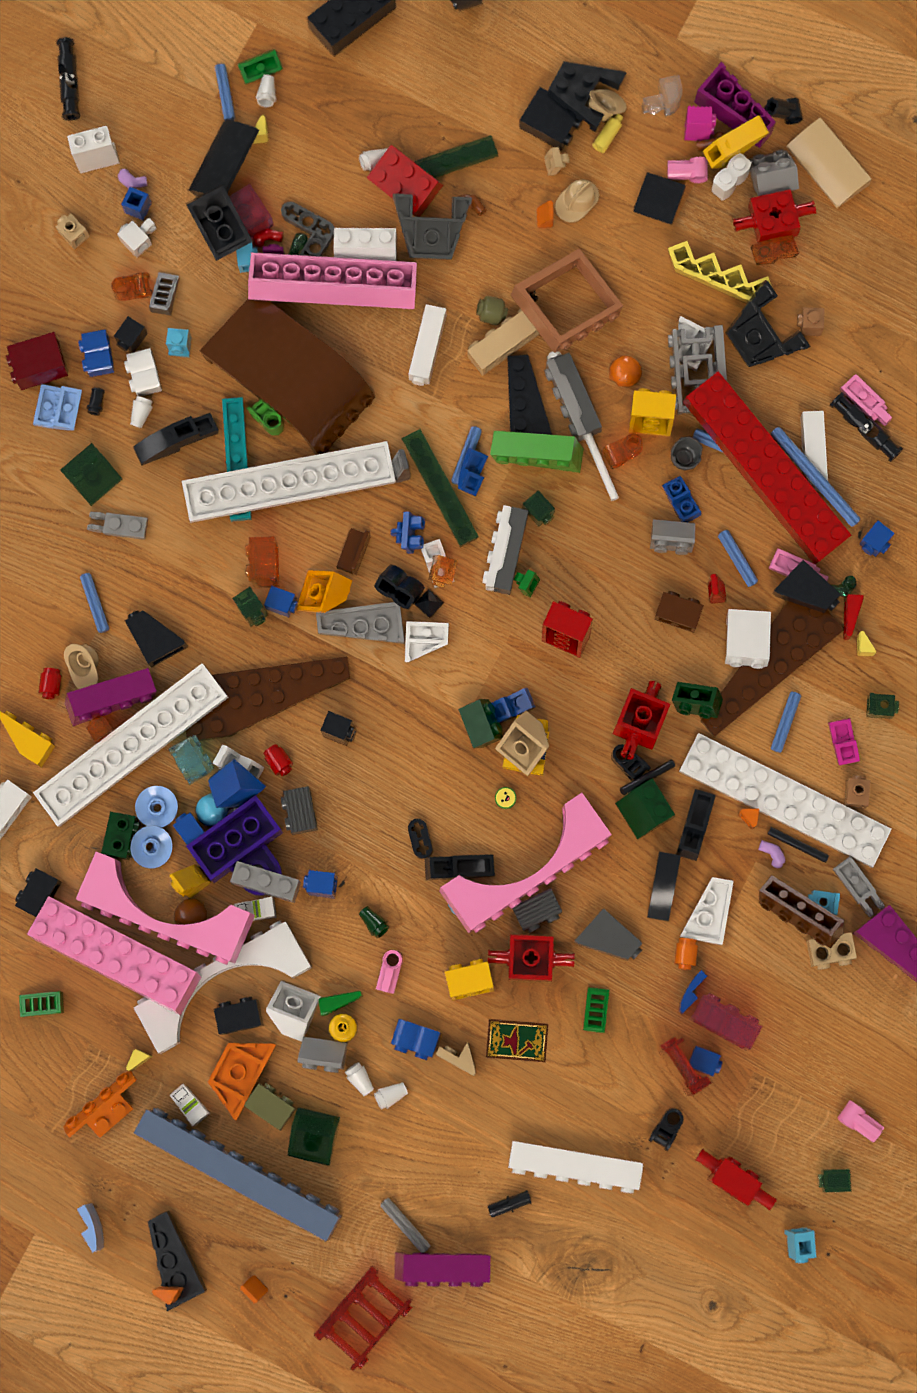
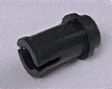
[86,388,105,416]

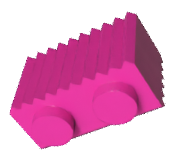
[684,105,716,141]

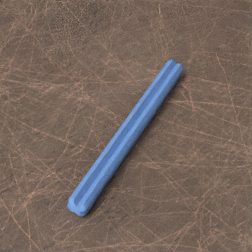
[771,427,860,527]

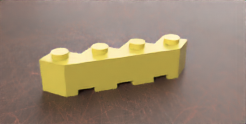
[668,241,775,303]

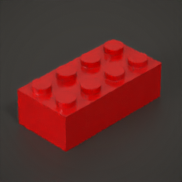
[542,601,593,658]

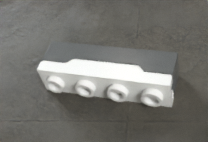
[482,505,528,595]

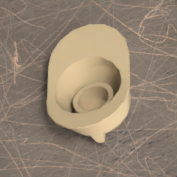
[586,89,627,122]
[555,179,599,223]
[64,644,99,689]

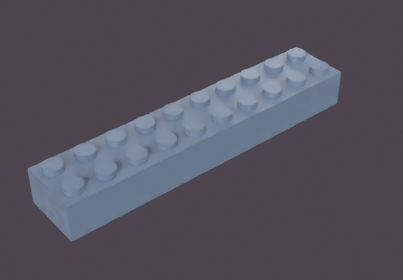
[134,1108,342,1241]

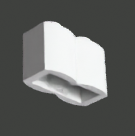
[712,153,751,200]
[124,348,162,397]

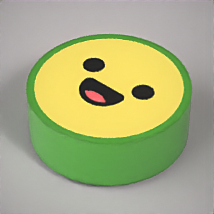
[495,787,516,809]

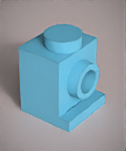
[236,242,258,273]
[166,328,191,357]
[807,890,840,916]
[785,1227,816,1263]

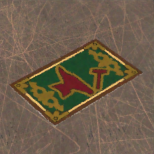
[486,1019,548,1062]

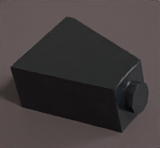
[773,560,841,613]
[124,610,188,668]

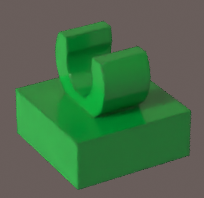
[513,569,540,598]

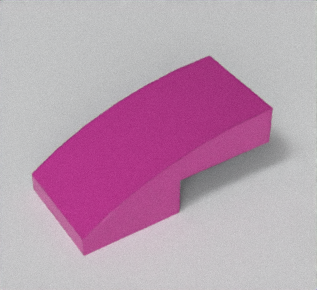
[828,718,860,765]

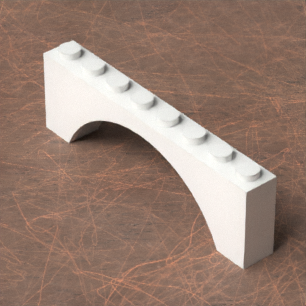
[134,921,312,1054]

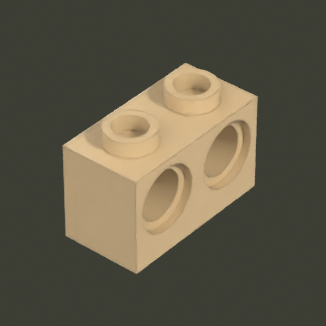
[806,932,857,970]

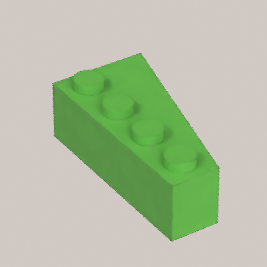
[490,431,584,473]

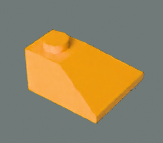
[296,570,352,613]

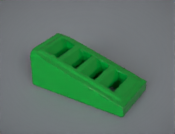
[583,987,609,1033]
[19,991,64,1017]
[318,991,363,1016]

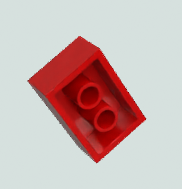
[367,145,444,217]

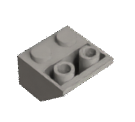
[748,150,799,196]
[650,519,695,555]
[297,1037,348,1073]

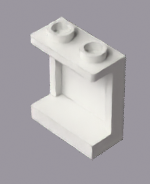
[67,126,119,173]
[725,609,771,669]

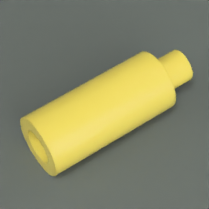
[592,114,623,153]

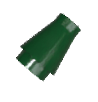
[359,906,389,938]

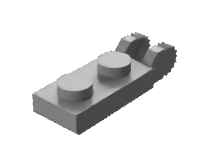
[87,512,148,540]
[832,856,885,917]

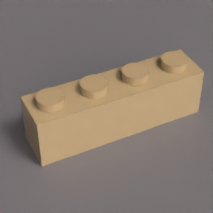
[467,309,539,376]

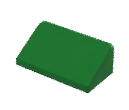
[237,49,283,84]

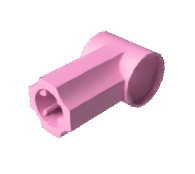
[667,157,708,183]
[376,950,403,994]
[837,1100,884,1143]

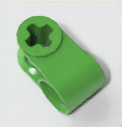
[246,400,284,436]

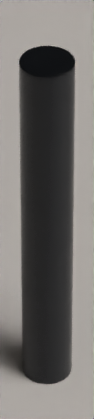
[620,760,675,795]
[767,827,829,863]

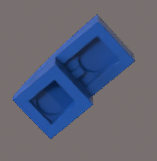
[458,447,488,496]
[492,688,536,723]
[679,970,707,1014]

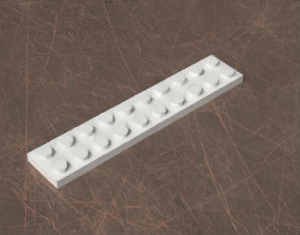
[182,441,396,523]
[33,663,229,827]
[679,733,891,868]

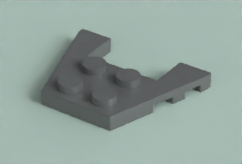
[393,194,472,259]

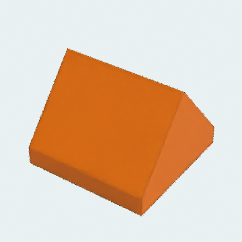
[738,809,759,830]

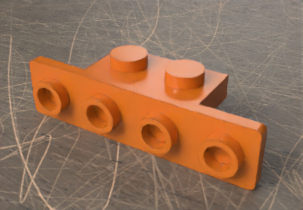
[63,1071,136,1137]

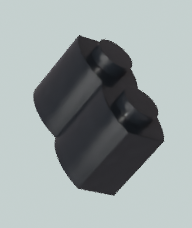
[374,564,425,609]

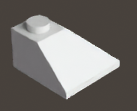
[266,981,321,1042]

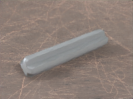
[380,1198,430,1253]

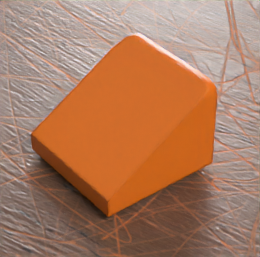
[537,200,553,228]
[240,1275,268,1303]
[152,1286,184,1305]

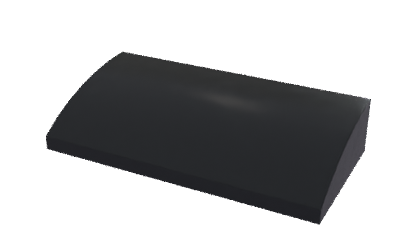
[189,120,259,197]

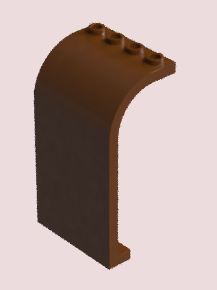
[200,299,375,455]

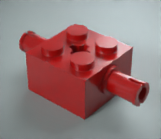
[733,189,816,245]
[613,681,671,760]
[487,935,575,982]
[695,1149,777,1211]

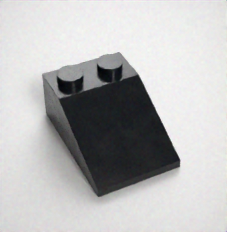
[185,184,253,261]

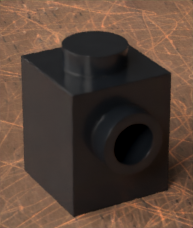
[114,316,148,353]

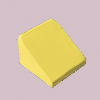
[253,115,269,144]
[857,631,876,656]
[126,1049,152,1071]

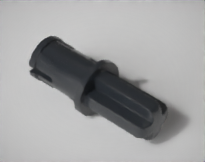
[488,1190,532,1217]

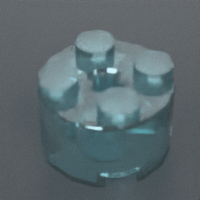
[168,735,214,786]

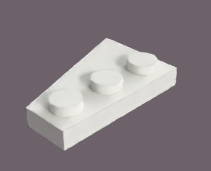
[680,877,734,945]

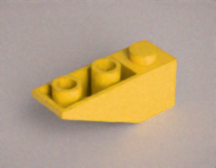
[703,115,769,168]
[0,710,55,768]
[169,864,211,898]

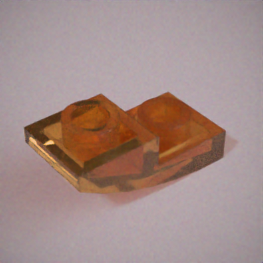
[750,235,799,265]

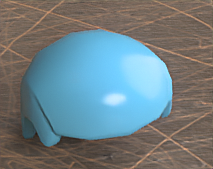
[195,793,229,826]

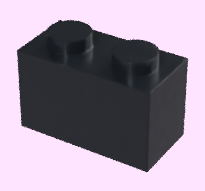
[320,711,357,746]
[15,868,62,917]
[214,997,263,1035]

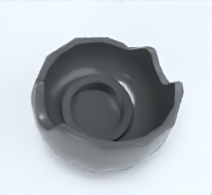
[671,436,703,471]

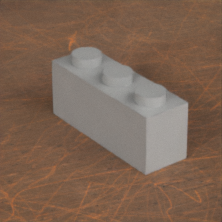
[230,861,301,903]

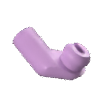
[118,169,148,188]
[758,840,785,868]

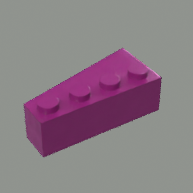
[694,62,776,148]
[65,668,156,727]
[852,905,917,983]
[394,1252,491,1287]

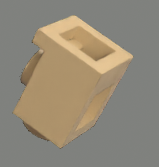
[56,214,90,250]

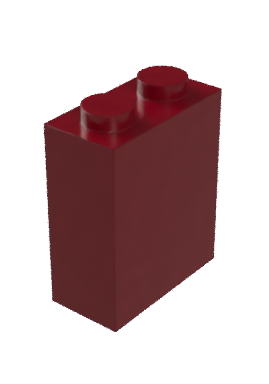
[5,332,68,391]

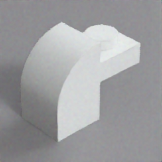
[213,744,264,779]

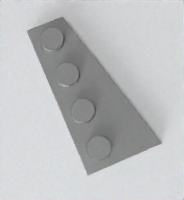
[316,602,405,644]

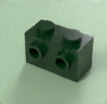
[672,682,723,719]
[458,699,503,749]
[101,811,140,860]

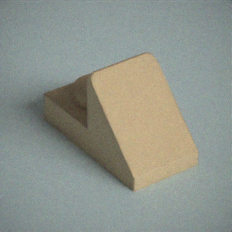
[436,1042,476,1076]

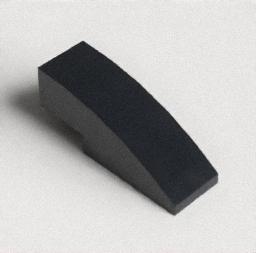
[676,789,716,861]
[647,852,681,921]
[425,855,495,880]

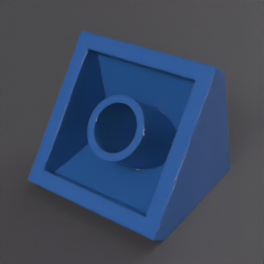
[208,759,266,808]

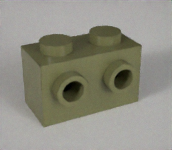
[244,1083,296,1131]

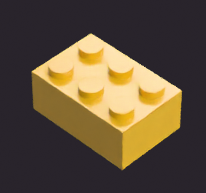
[629,388,676,436]
[445,959,494,1001]

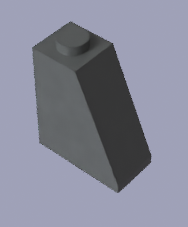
[574,908,642,961]

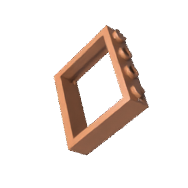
[511,248,623,353]

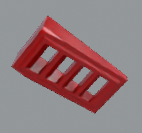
[707,574,726,604]
[843,594,864,640]

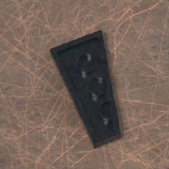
[507,355,552,435]
[148,1211,207,1311]

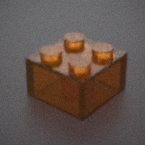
[245,536,280,588]

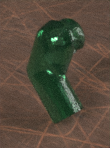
[288,233,308,255]
[830,576,857,597]

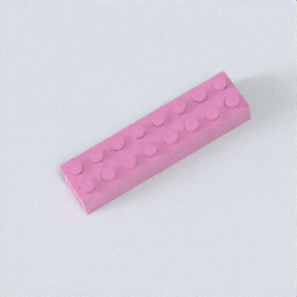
[248,252,417,309]
[27,896,202,1016]

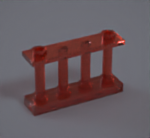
[658,1037,711,1097]
[313,1265,413,1371]

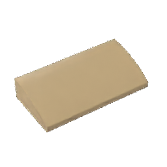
[786,118,871,209]

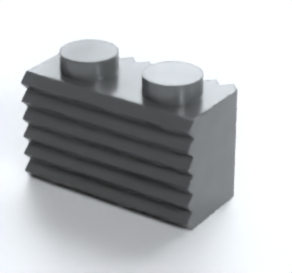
[281,786,318,835]
[512,888,562,933]

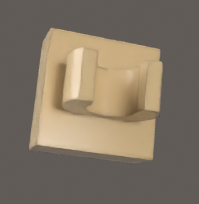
[544,147,570,176]

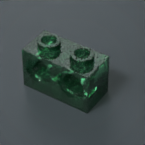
[232,587,268,627]

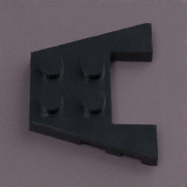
[547,61,626,132]
[725,280,811,367]

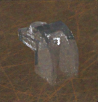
[642,75,682,117]

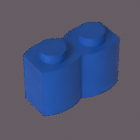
[79,329,114,377]
[391,1019,441,1060]

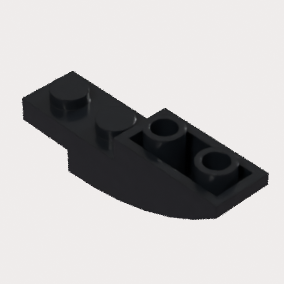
[133,413,219,466]

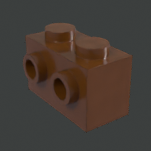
[654,591,704,633]

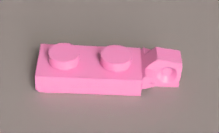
[840,374,892,426]
[769,548,829,581]

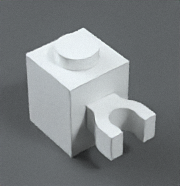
[118,218,157,258]

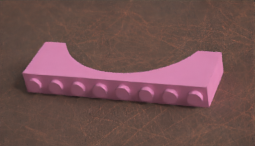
[439,793,612,933]
[76,852,255,965]

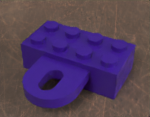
[186,795,283,896]

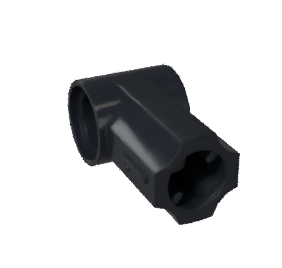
[765,97,803,125]

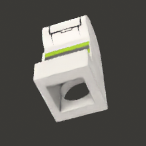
[234,897,277,921]
[170,1083,210,1126]

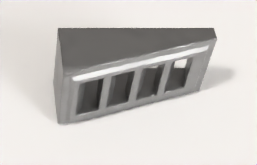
[149,272,179,316]
[392,449,411,483]

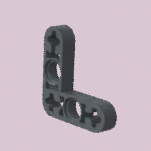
[281,202,334,257]

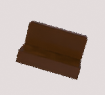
[336,528,371,575]

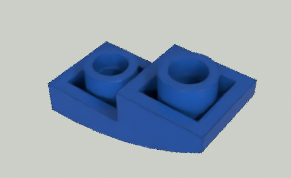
[662,476,701,523]

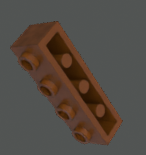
[759,876,844,949]

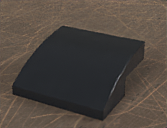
[633,172,686,225]

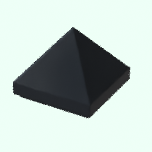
[414,589,444,618]

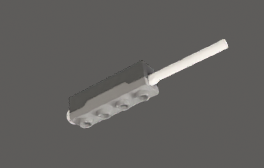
[544,351,619,501]

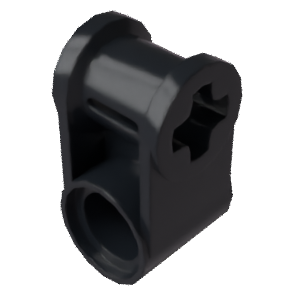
[611,744,651,781]
[648,1108,684,1151]

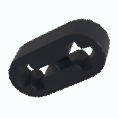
[408,819,433,859]

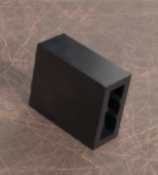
[519,87,583,151]

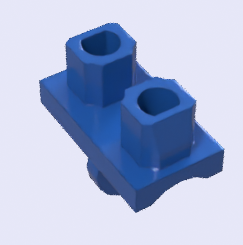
[390,512,425,554]

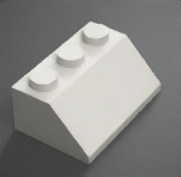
[334,228,397,261]

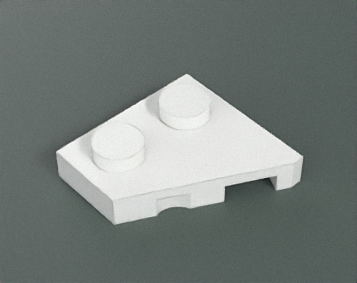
[678,316,713,371]
[405,621,449,662]

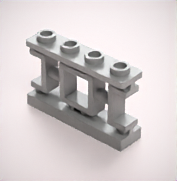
[668,325,727,415]

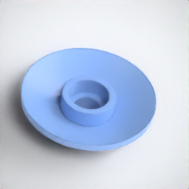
[135,786,178,828]
[130,826,172,868]

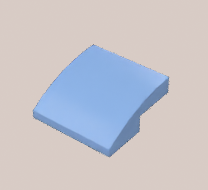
[33,384,82,431]
[77,1203,104,1252]

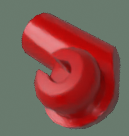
[253,228,284,247]

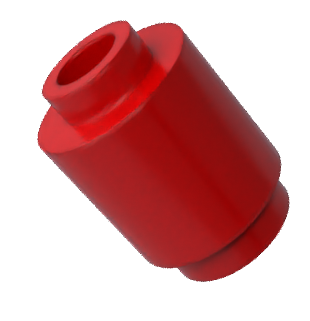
[38,668,62,700]
[263,744,293,777]

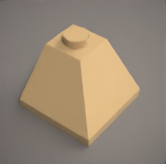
[495,711,549,776]

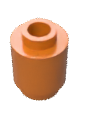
[674,938,698,970]

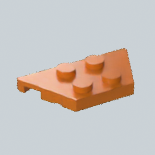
[208,1043,277,1120]

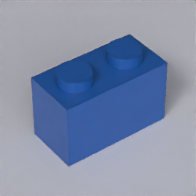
[303,870,338,899]

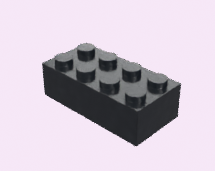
[307,0,396,57]

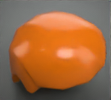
[609,356,642,387]

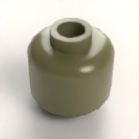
[476,296,508,325]

